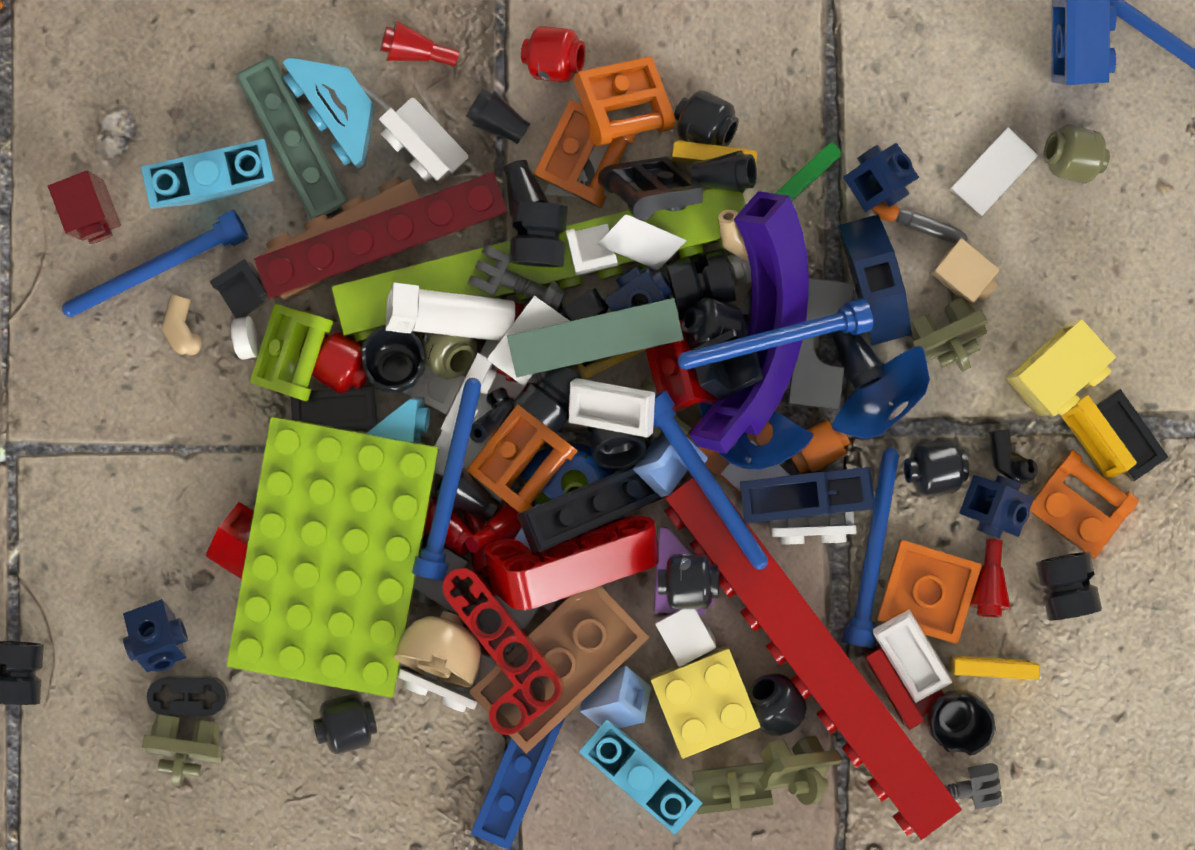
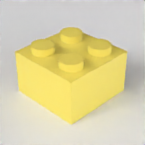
[1005,319,1116,416]
[650,645,761,759]

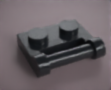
[598,156,703,220]

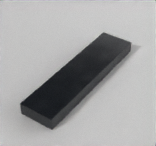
[517,464,672,554]

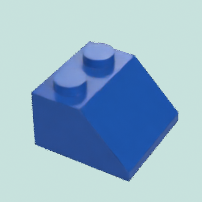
[1051,0,1117,85]

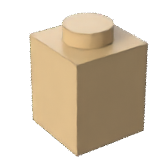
[929,238,1000,304]

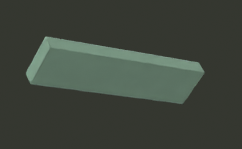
[235,55,349,220]
[507,298,684,378]

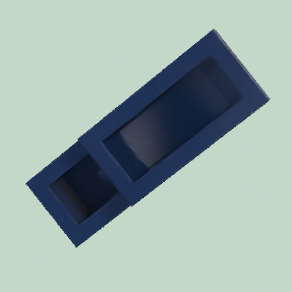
[740,467,876,524]

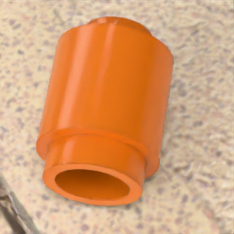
[790,419,850,474]

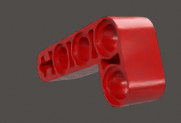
[485,516,659,610]
[442,568,564,735]

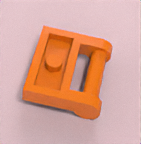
[573,56,675,146]
[534,99,638,208]
[467,404,578,513]
[1030,449,1140,559]

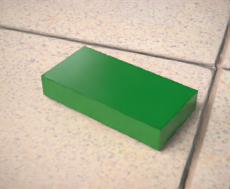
[775,141,842,201]

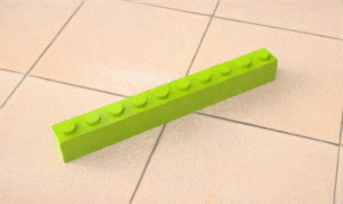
[331,188,746,342]

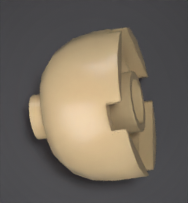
[394,611,482,688]

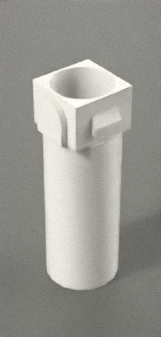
[386,283,515,341]

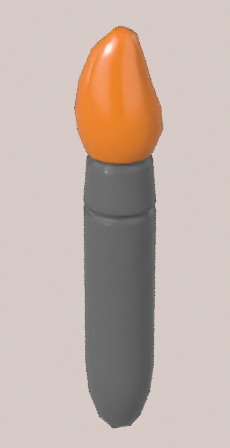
[872,202,968,243]

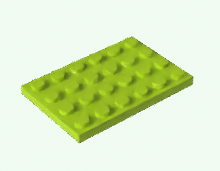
[226,416,440,698]

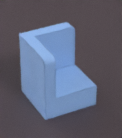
[633,436,708,497]
[580,666,652,728]

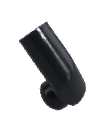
[470,387,514,443]

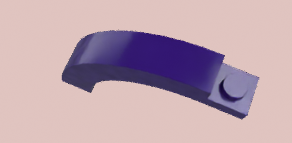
[689,191,809,454]

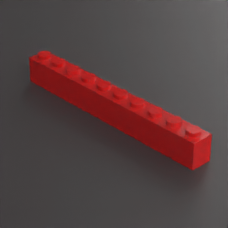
[664,478,962,840]

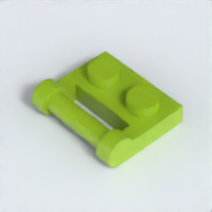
[249,304,333,402]

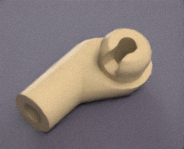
[718,210,749,261]
[163,295,202,356]

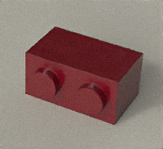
[48,170,121,244]

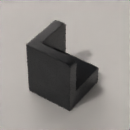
[210,259,271,318]
[690,329,763,401]

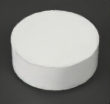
[231,316,259,360]

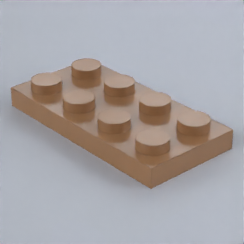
[469,585,650,754]

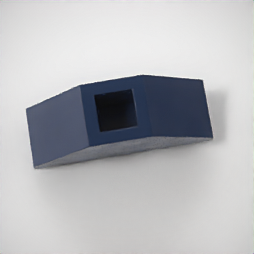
[838,214,912,346]

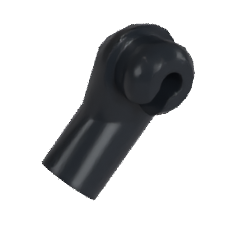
[989,429,1038,484]

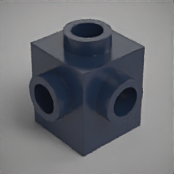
[843,143,920,212]
[604,266,674,312]
[959,475,1034,539]
[123,599,188,672]

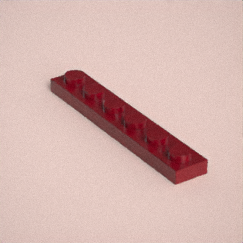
[254,172,508,299]

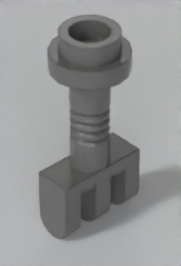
[467,245,566,311]
[944,763,1002,810]

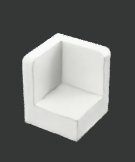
[566,224,618,276]
[655,609,716,667]

